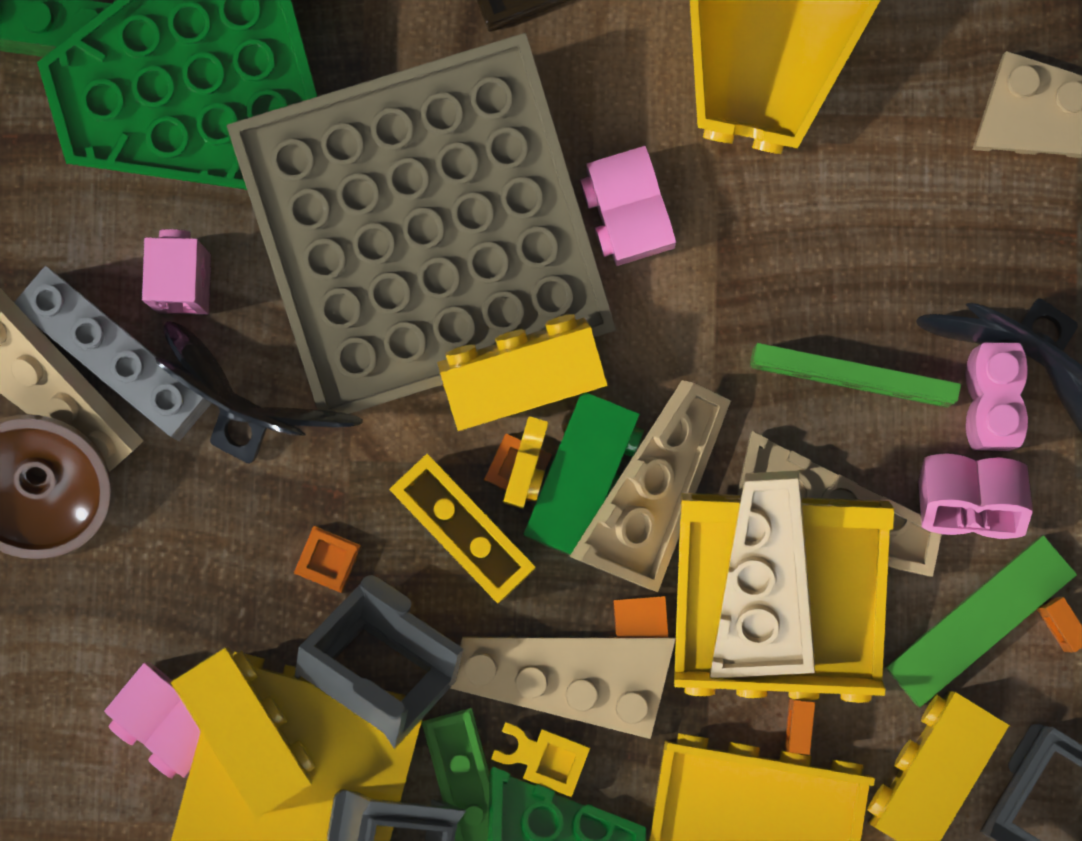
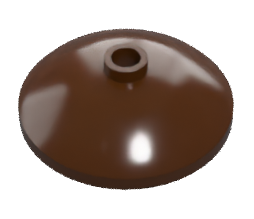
[0,414,112,559]

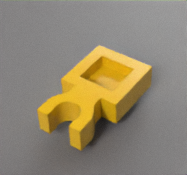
[503,416,548,509]
[491,722,590,797]

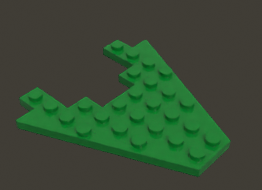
[37,0,317,190]

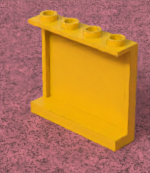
[674,493,894,703]
[171,651,422,841]
[649,733,875,841]

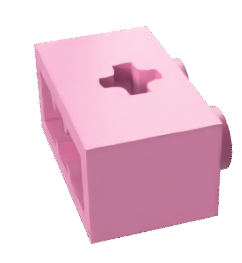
[142,229,211,315]

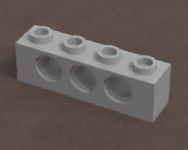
[14,265,211,442]

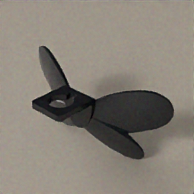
[916,298,1082,432]
[155,321,363,464]

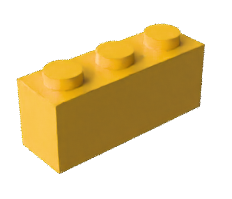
[437,314,608,431]
[389,454,536,604]
[170,646,315,819]
[867,691,1010,841]

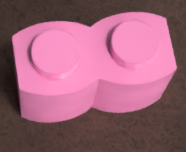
[580,146,676,266]
[966,343,1028,451]
[918,453,1033,539]
[104,662,201,779]

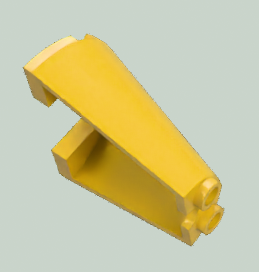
[689,0,880,154]

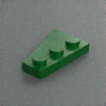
[488,767,646,841]

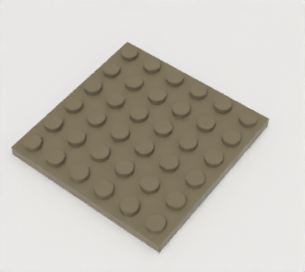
[226,32,616,414]

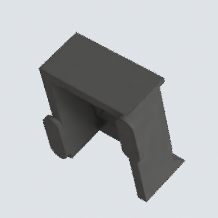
[294,575,464,749]
[979,724,1082,841]
[327,790,466,841]

